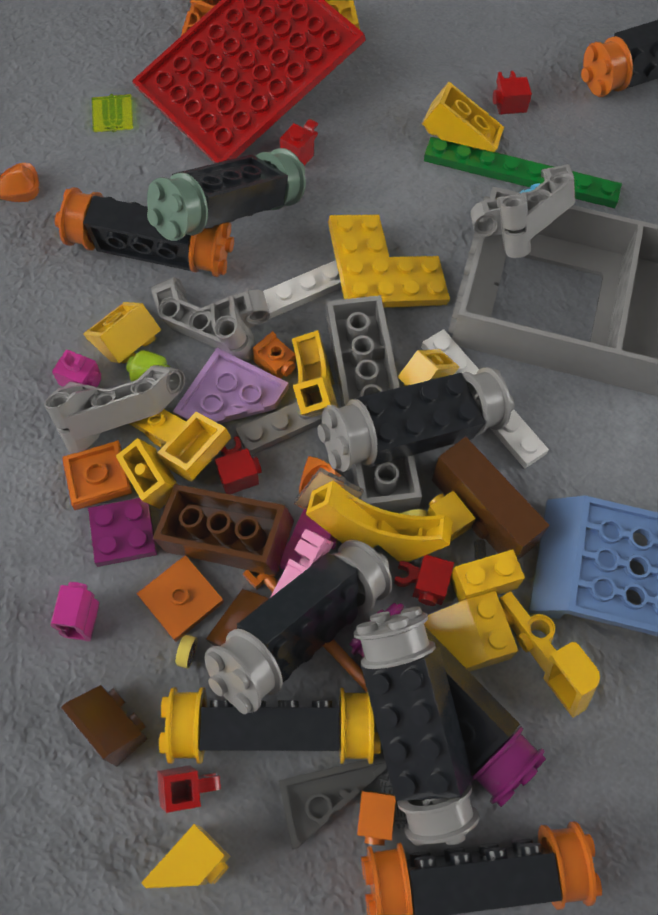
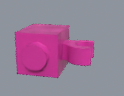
[52,349,101,387]

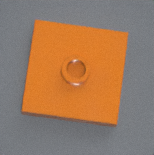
[62,440,132,510]
[137,555,224,642]

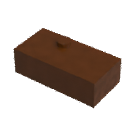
[432,436,550,560]
[153,484,294,576]

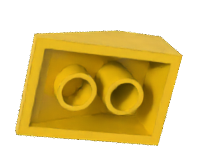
[422,82,504,152]
[424,591,519,672]

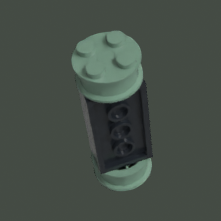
[147,148,306,241]

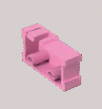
[270,529,334,598]

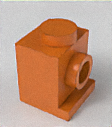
[253,331,296,379]

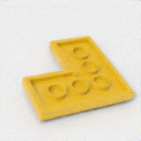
[328,215,450,308]

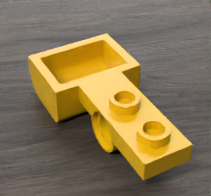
[129,409,231,482]
[500,591,600,718]

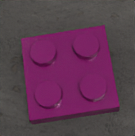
[88,498,157,567]

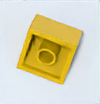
[83,302,161,364]
[141,824,231,888]

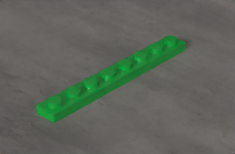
[424,137,622,209]

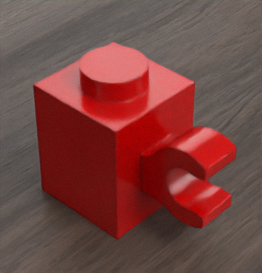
[493,71,532,115]
[280,119,318,166]
[215,436,262,495]
[394,555,454,606]
[157,765,221,813]

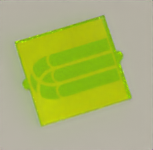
[92,94,134,132]

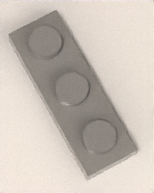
[235,402,322,455]

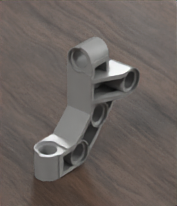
[470,164,575,258]
[151,277,270,362]
[44,365,185,453]

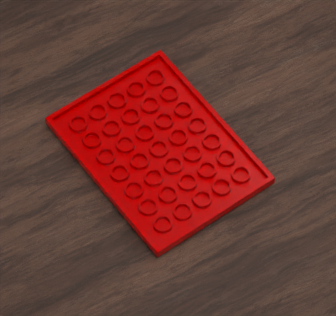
[132,0,366,163]

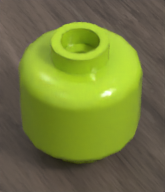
[126,350,170,382]

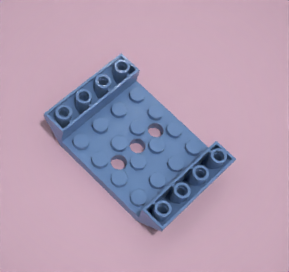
[528,495,658,636]

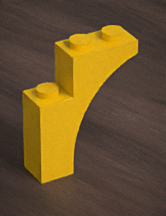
[292,330,338,417]
[306,480,453,562]

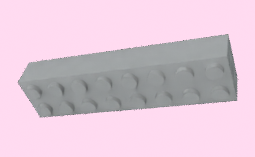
[326,295,422,513]

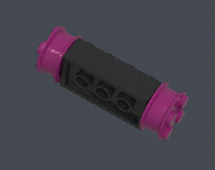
[349,603,546,807]

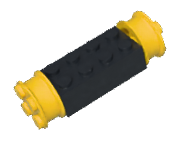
[159,687,381,764]

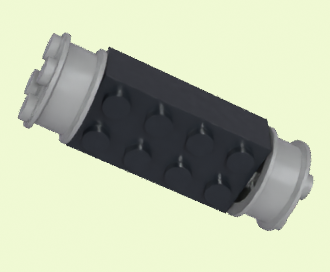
[317,367,515,471]
[204,540,392,714]
[353,607,480,846]

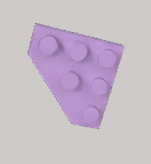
[173,348,289,424]

